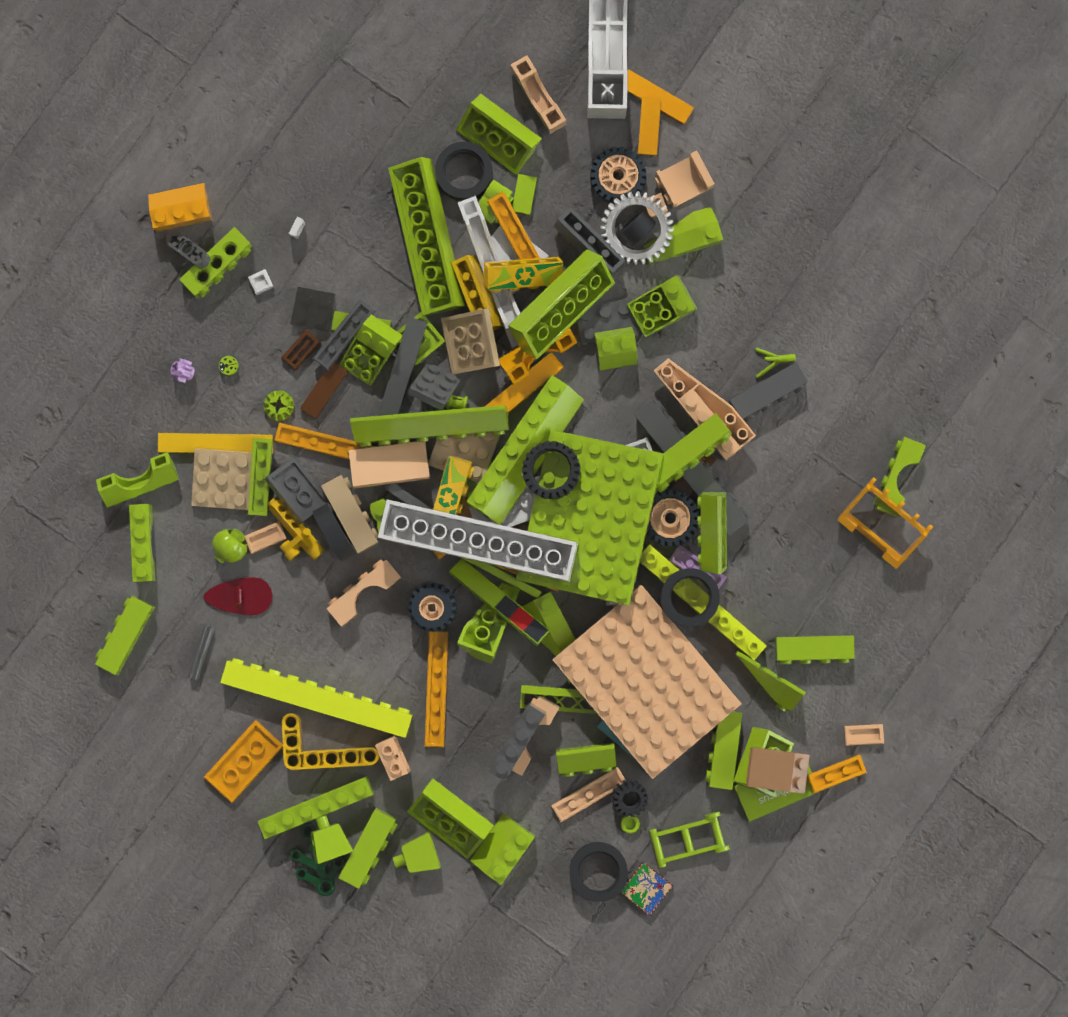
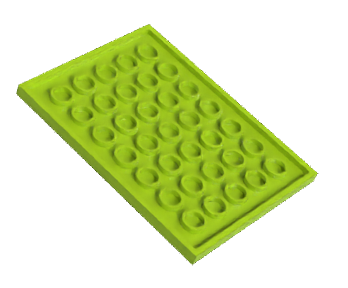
[516,430,664,606]

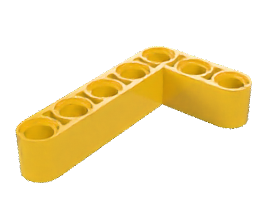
[282,713,380,770]

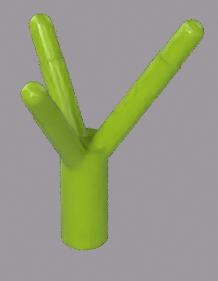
[755,348,796,378]

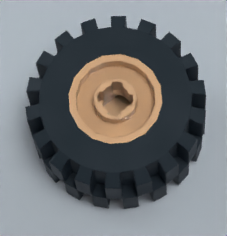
[408,583,457,632]

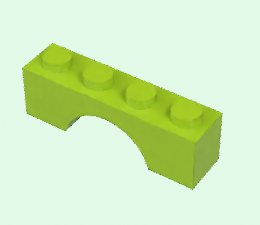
[873,437,926,518]
[96,452,179,508]
[129,504,155,582]

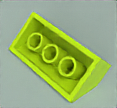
[456,94,542,175]
[697,492,727,574]
[407,779,494,859]

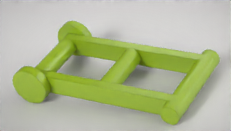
[649,811,730,868]

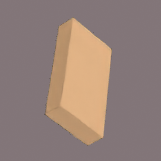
[245,521,287,554]
[844,724,884,746]

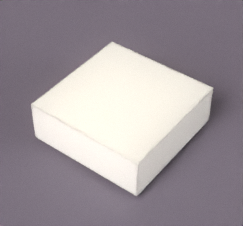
[289,217,305,240]
[248,269,274,295]

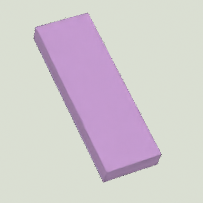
[668,545,727,589]

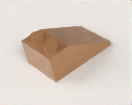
[746,747,810,793]

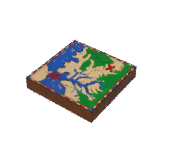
[620,861,674,916]

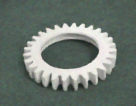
[600,191,674,265]

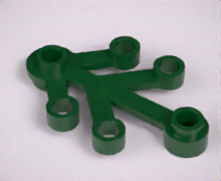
[290,823,345,896]

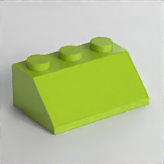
[734,727,794,798]
[556,743,616,777]
[470,813,535,885]

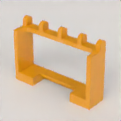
[837,477,933,569]

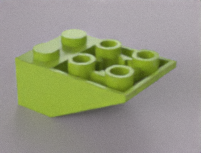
[627,275,698,337]
[339,314,403,386]

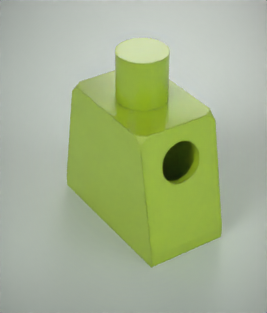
[311,815,353,864]
[393,831,441,873]

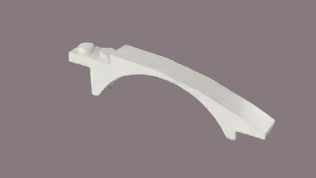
[458,196,520,348]

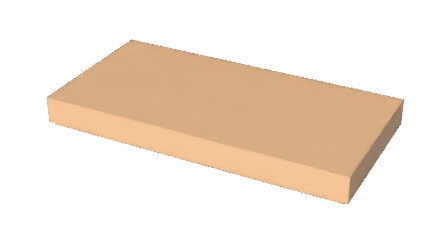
[349,442,430,489]

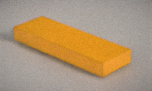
[638,96,661,156]
[807,755,867,793]

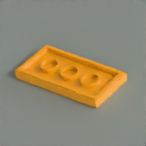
[204,720,283,803]

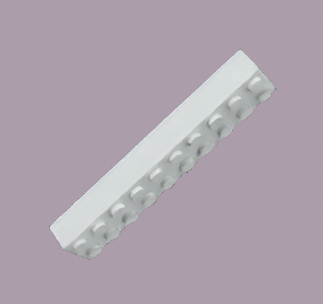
[378,500,578,582]

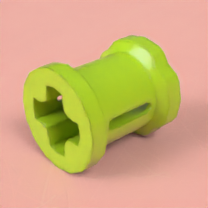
[446,395,468,410]

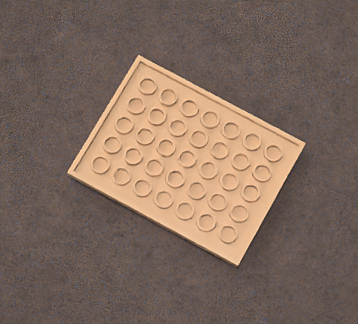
[552,585,742,779]

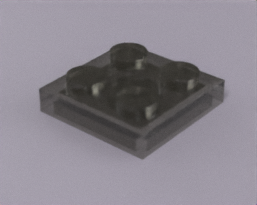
[290,287,336,332]

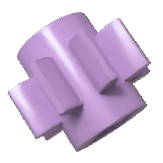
[170,358,195,383]

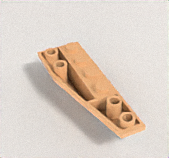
[653,358,756,461]

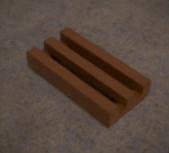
[281,330,321,371]

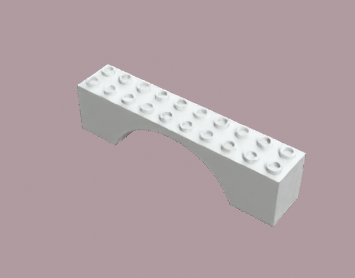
[587,0,627,119]

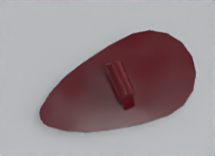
[204,577,273,615]

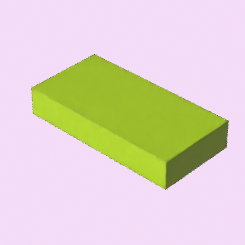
[512,174,537,215]

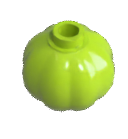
[212,528,247,563]

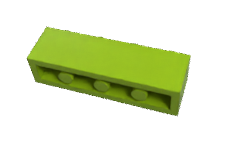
[95,596,155,675]
[775,635,855,664]
[705,711,743,790]
[339,808,398,889]

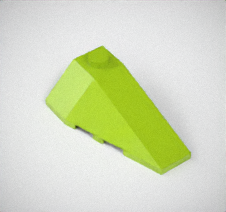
[643,207,723,265]
[457,583,520,664]
[522,592,575,656]
[734,650,806,712]

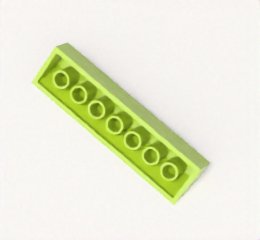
[388,157,466,316]
[466,375,584,525]
[350,405,509,447]

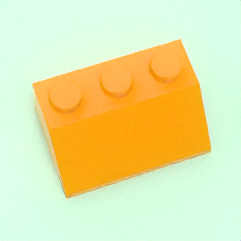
[148,183,212,232]

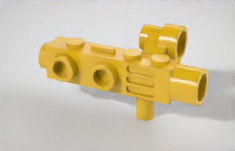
[268,497,325,561]

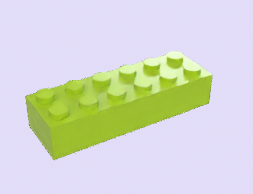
[508,249,615,359]

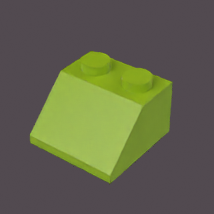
[594,327,638,371]

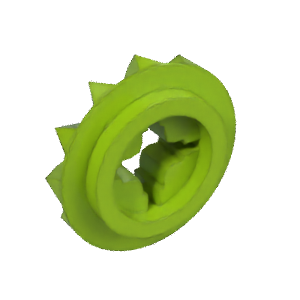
[263,390,294,421]

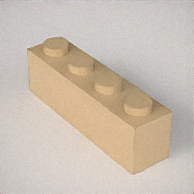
[321,475,379,554]

